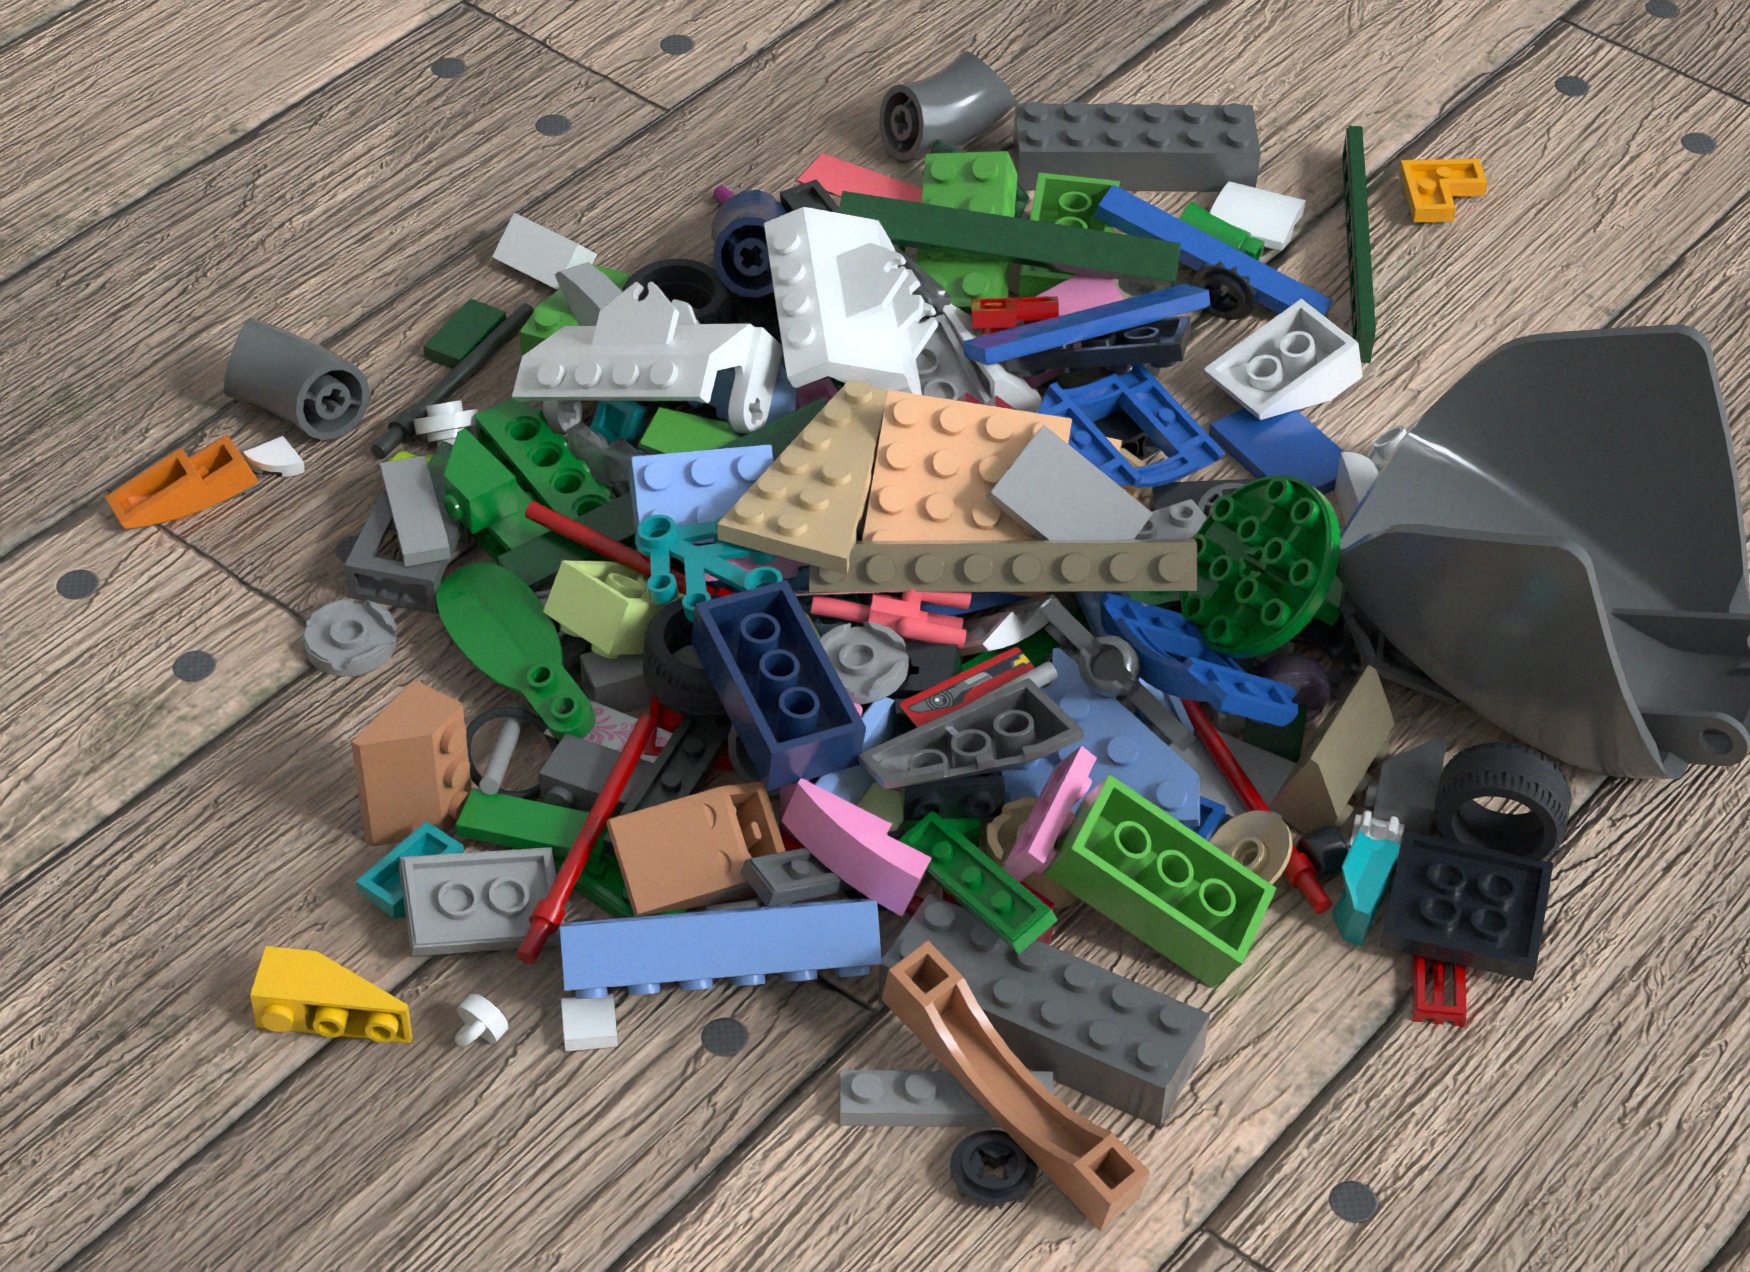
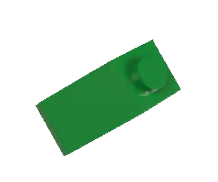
[443,428,519,534]

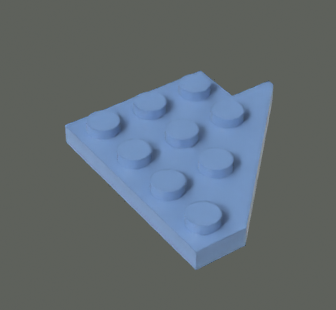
[1002,648,1200,827]

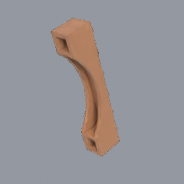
[882,940,1150,1231]

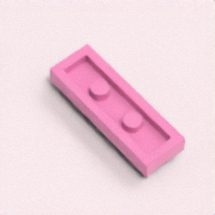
[1002,746,1097,882]

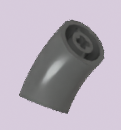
[879,51,1016,161]
[224,318,370,440]

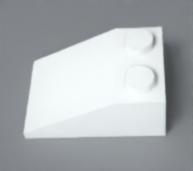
[1203,299,1363,420]

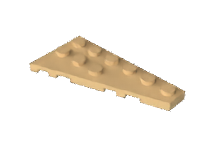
[717,380,888,575]

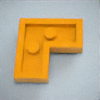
[1399,158,1487,223]

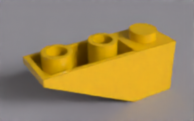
[250,946,412,1043]

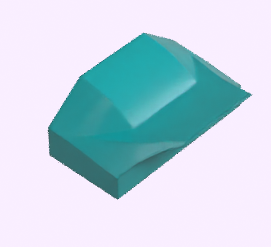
[356,821,464,919]
[1332,831,1401,947]

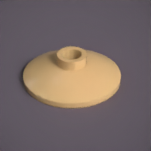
[1209,810,1292,885]

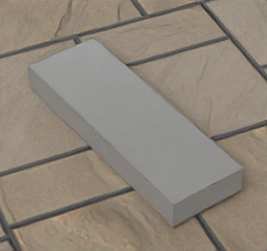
[380,456,451,567]

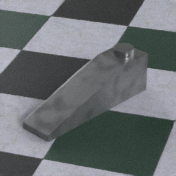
[858,678,1084,790]

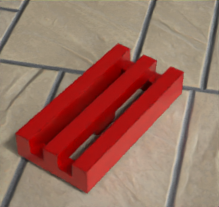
[1412,954,1466,1027]

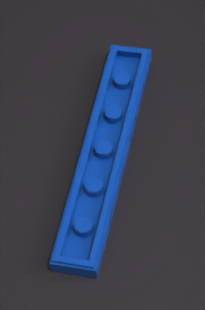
[1094,185,1333,317]
[963,284,1210,365]

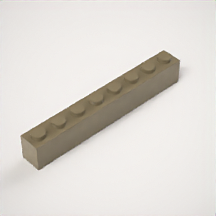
[809,539,1197,593]

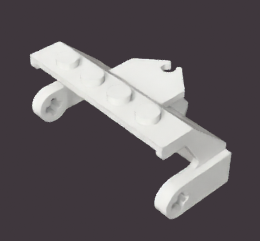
[764,207,938,395]
[512,282,783,434]

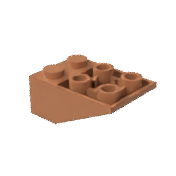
[606,781,786,917]

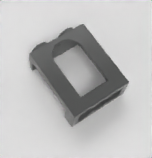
[344,491,471,614]

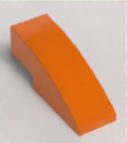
[105,434,259,529]

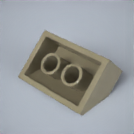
[1269,664,1395,834]

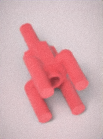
[810,588,972,649]

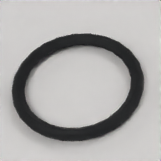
[466,707,559,800]

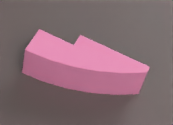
[781,778,931,916]

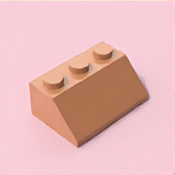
[351,679,472,846]

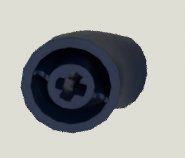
[711,190,787,298]

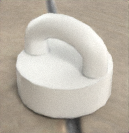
[455,994,508,1047]

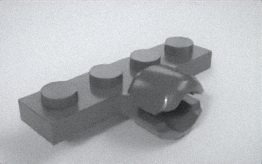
[1040,598,1197,752]

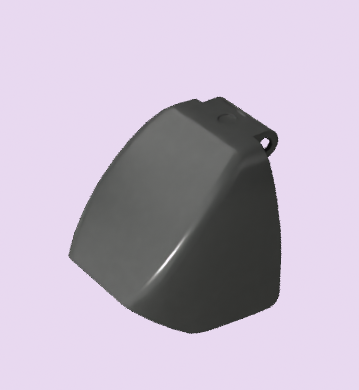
[1336,325,1750,779]

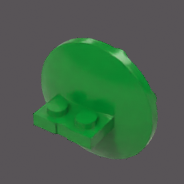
[1180,475,1342,658]

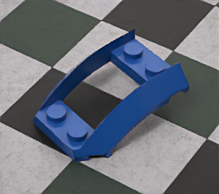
[1037,364,1225,489]
[1100,591,1298,727]

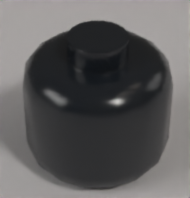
[1296,826,1351,881]

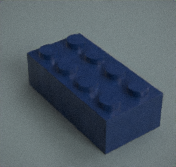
[691,580,866,791]

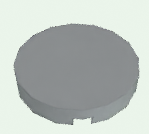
[302,599,397,677]
[820,622,909,704]

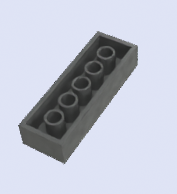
[1013,102,1261,192]
[878,893,1210,1128]

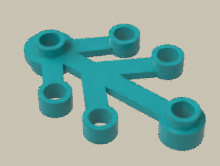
[635,514,783,622]

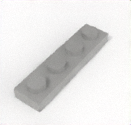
[840,1070,1054,1127]

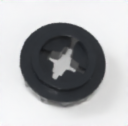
[1191,261,1257,320]
[950,1130,1037,1210]

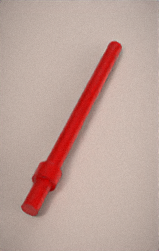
[525,501,735,596]
[1179,698,1332,914]
[516,715,657,964]

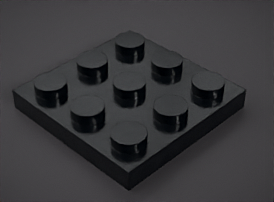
[1379,830,1554,981]

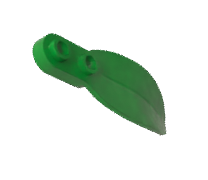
[436,562,596,741]

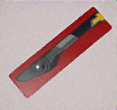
[899,647,1035,728]

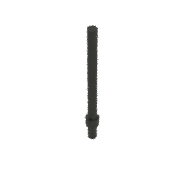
[371,303,534,460]

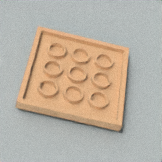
[862,390,1072,597]

